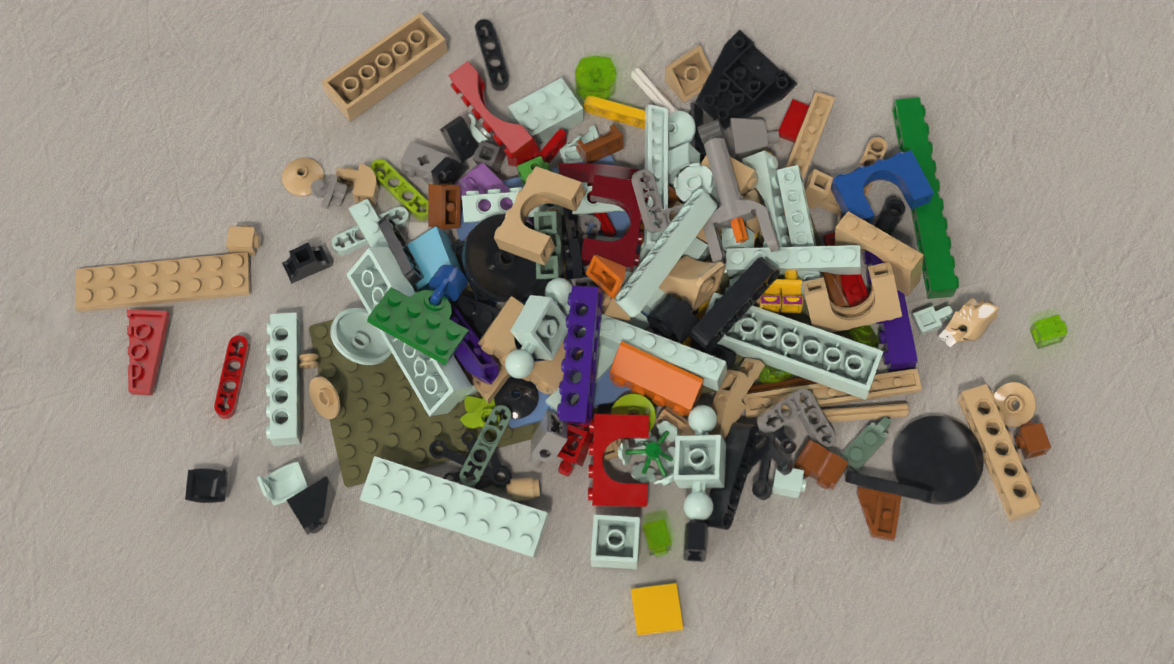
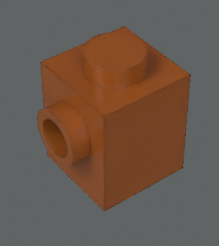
[1015,422,1051,459]

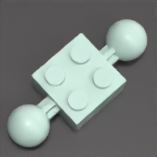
[505,278,572,379]
[673,405,726,520]

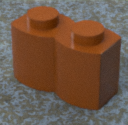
[794,440,849,490]

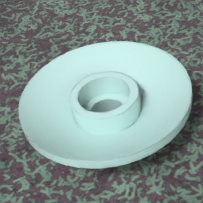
[668,111,695,151]

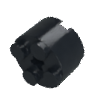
[647,293,700,344]

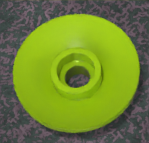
[611,394,656,432]

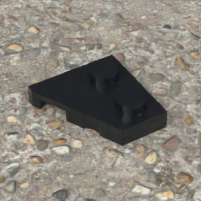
[431,157,469,184]

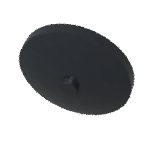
[462,214,544,302]
[892,416,984,505]

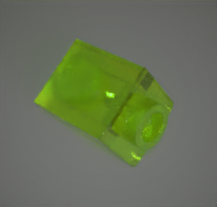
[848,325,880,349]

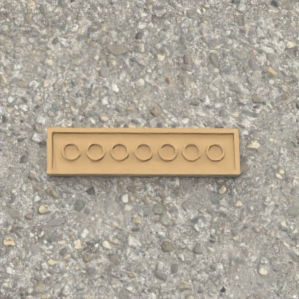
[75,252,250,312]

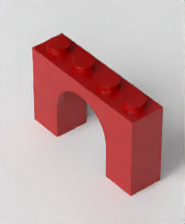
[588,414,649,507]

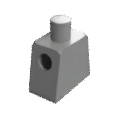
[729,118,779,162]
[529,410,567,467]

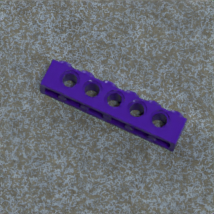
[557,286,604,425]

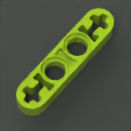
[370,159,428,221]

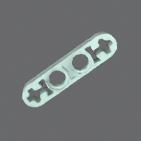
[331,207,410,256]

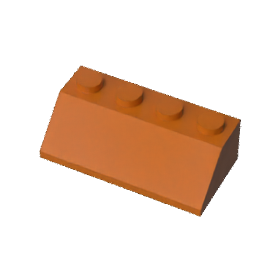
[610,341,704,416]

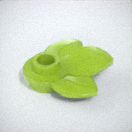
[460,396,500,430]

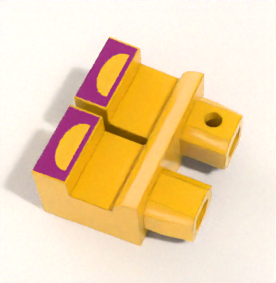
[759,270,803,313]

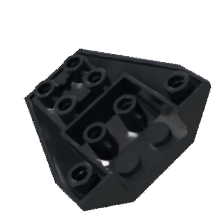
[695,30,798,130]

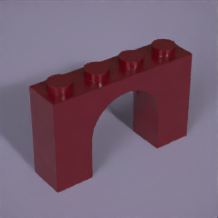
[581,174,649,272]

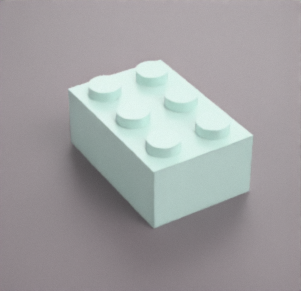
[508,78,584,146]

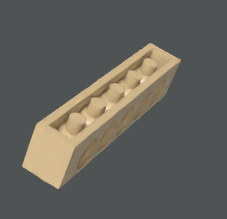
[957,384,1041,522]

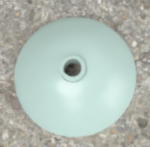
[330,308,392,365]

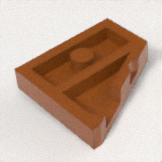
[856,487,902,542]

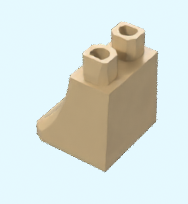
[658,255,726,313]

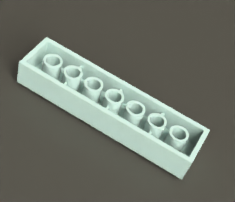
[347,246,472,417]
[705,292,883,400]
[360,456,550,558]

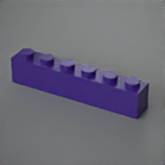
[863,250,918,372]

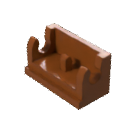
[576,124,624,164]

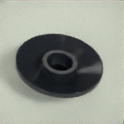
[494,377,539,419]

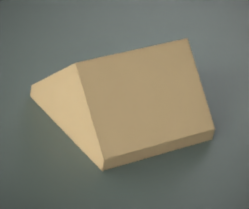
[665,45,711,103]

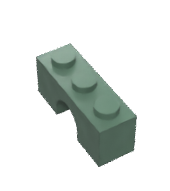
[534,211,564,279]

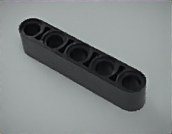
[690,257,780,351]
[703,422,759,530]

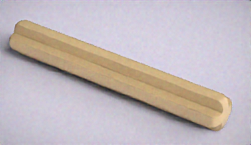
[822,403,909,422]

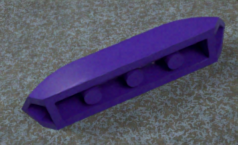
[450,303,499,384]

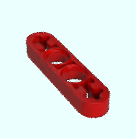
[214,335,250,419]

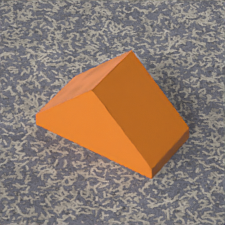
[585,255,626,299]

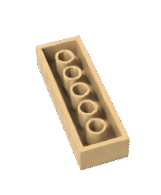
[322,13,448,122]

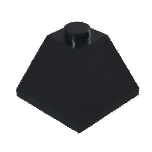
[286,476,336,535]

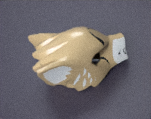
[938,298,999,348]

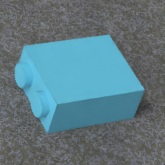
[407,226,462,291]

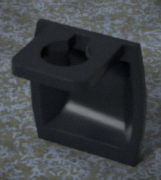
[185,469,228,503]

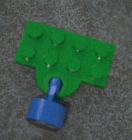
[367,265,468,366]

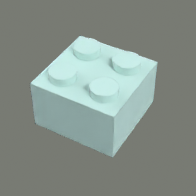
[591,515,640,569]

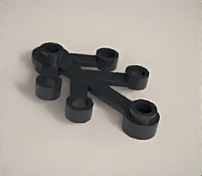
[748,417,796,500]
[429,431,512,490]

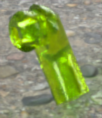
[759,368,792,383]

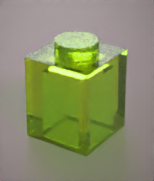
[1029,314,1068,349]
[642,518,672,557]

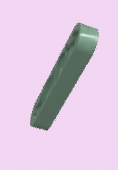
[459,405,511,487]

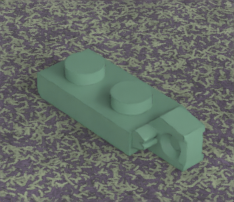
[840,416,892,472]

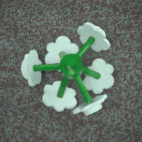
[618,421,680,486]

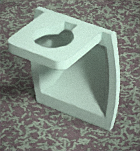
[257,462,308,506]

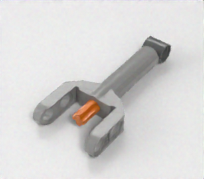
[698,119,780,264]

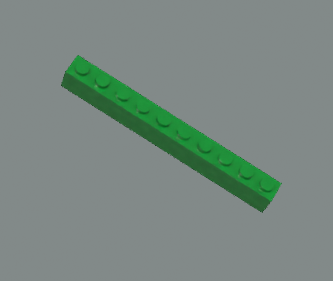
[892,97,959,299]

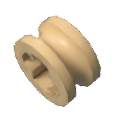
[298,354,319,369]

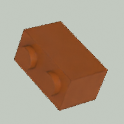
[428,183,460,229]

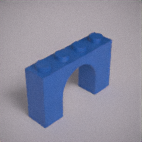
[830,150,934,225]

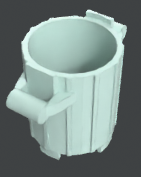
[674,163,720,211]

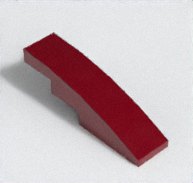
[558,163,644,187]

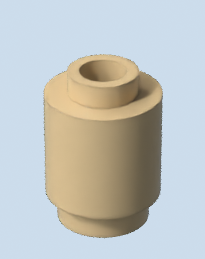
[507,477,540,502]

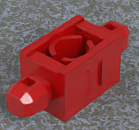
[557,424,594,477]

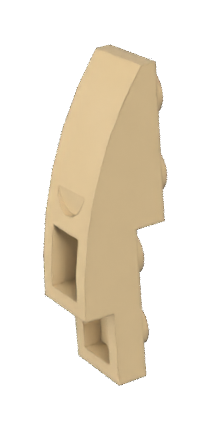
[709,357,765,440]

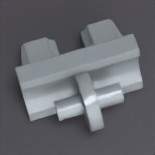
[310,174,347,209]

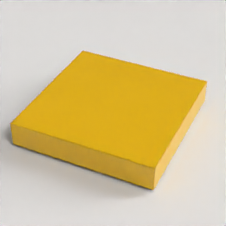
[630,583,683,636]

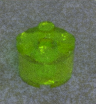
[575,56,616,101]

